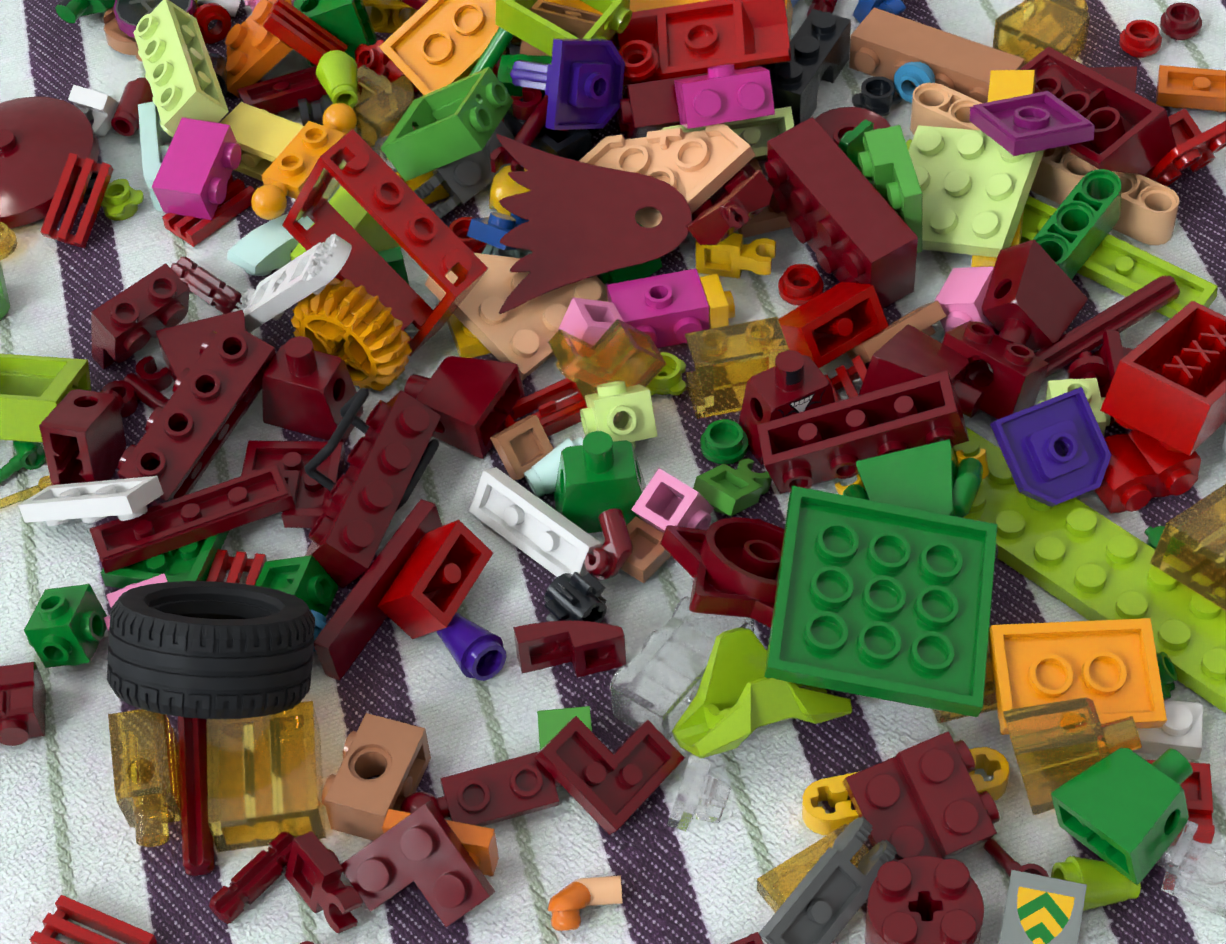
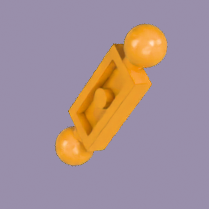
[251,103,357,220]

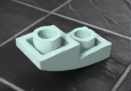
[227,214,314,276]

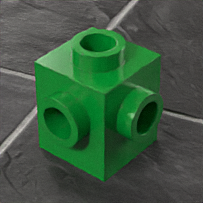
[24,584,107,668]

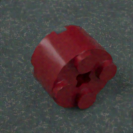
[865,856,984,944]

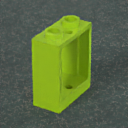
[495,0,632,57]
[0,354,92,443]

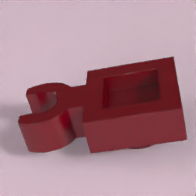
[285,831,363,934]

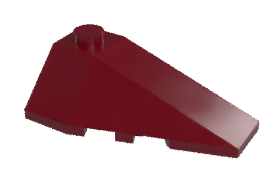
[1019,46,1176,175]

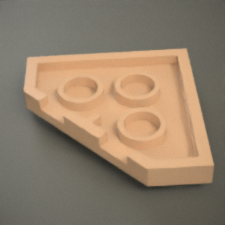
[579,123,756,228]
[425,253,608,380]

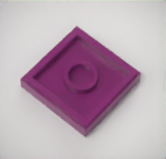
[969,91,1095,156]

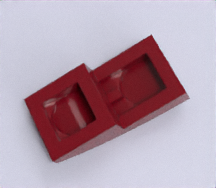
[513,620,627,678]

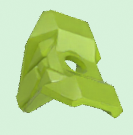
[672,627,852,759]

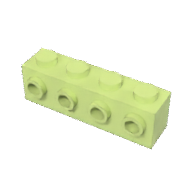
[133,0,229,138]

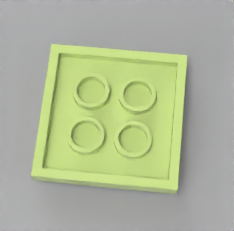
[908,125,1044,258]

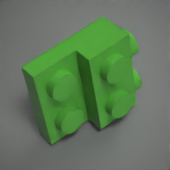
[858,125,922,253]

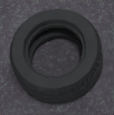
[107,581,315,719]

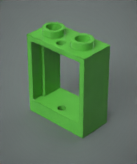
[381,67,513,181]

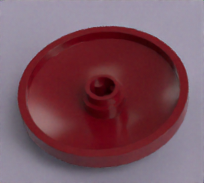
[0,96,99,230]

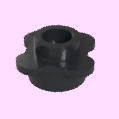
[852,76,902,117]

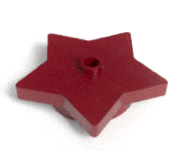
[660,517,785,628]

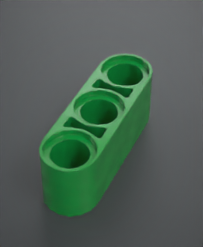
[1033,169,1121,280]

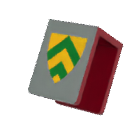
[999,870,1087,944]

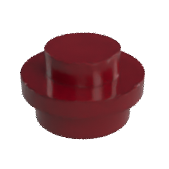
[1160,3,1202,40]

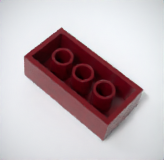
[765,117,918,309]

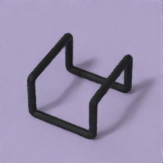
[305,388,439,512]

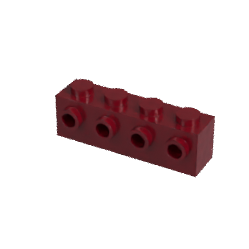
[117,320,276,506]
[757,370,969,494]
[305,390,441,588]

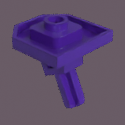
[510,39,625,130]
[990,387,1112,507]

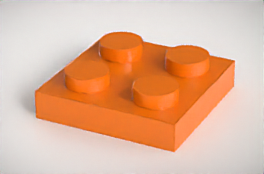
[225,0,293,98]

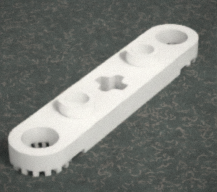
[232,233,352,333]

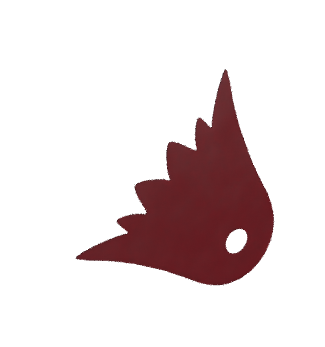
[496,134,692,314]

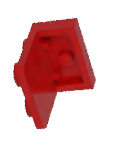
[1140,108,1226,186]

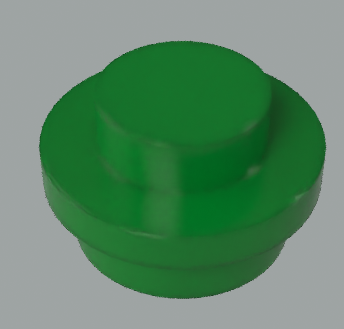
[700,419,748,464]

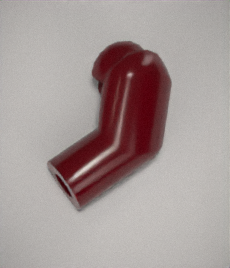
[584,508,633,580]

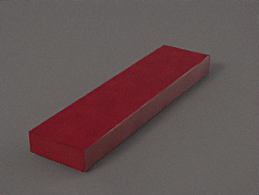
[90,463,295,574]
[314,499,442,680]

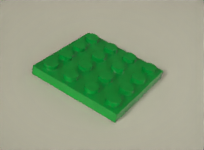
[764,486,998,717]

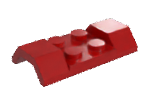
[618,0,792,85]

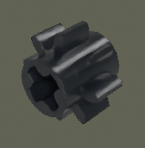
[544,571,607,623]

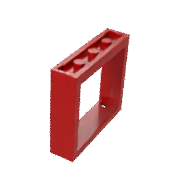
[282,129,488,357]

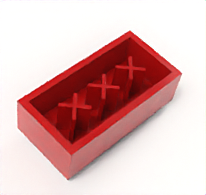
[1100,301,1226,456]

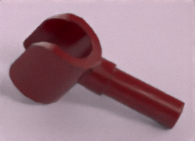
[983,838,1049,877]

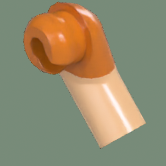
[547,876,623,931]

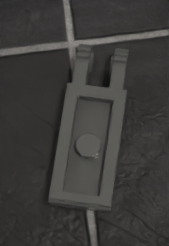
[414,120,515,218]
[759,816,897,944]

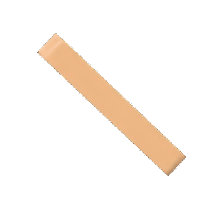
[910,83,1179,245]

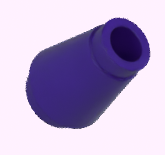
[437,612,507,681]

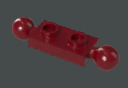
[400,751,562,827]

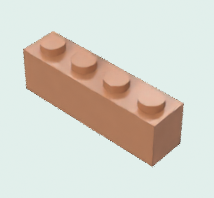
[849,8,1025,103]

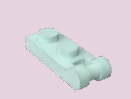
[138,102,172,212]

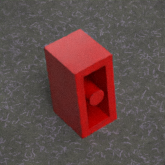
[771,282,889,368]
[377,520,493,639]

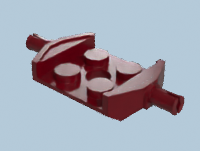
[686,162,773,245]

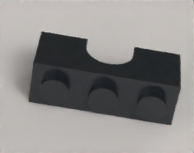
[770,9,851,127]

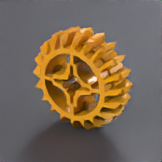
[291,278,412,392]

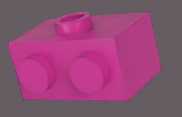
[674,64,775,129]
[152,117,241,220]
[607,268,710,355]

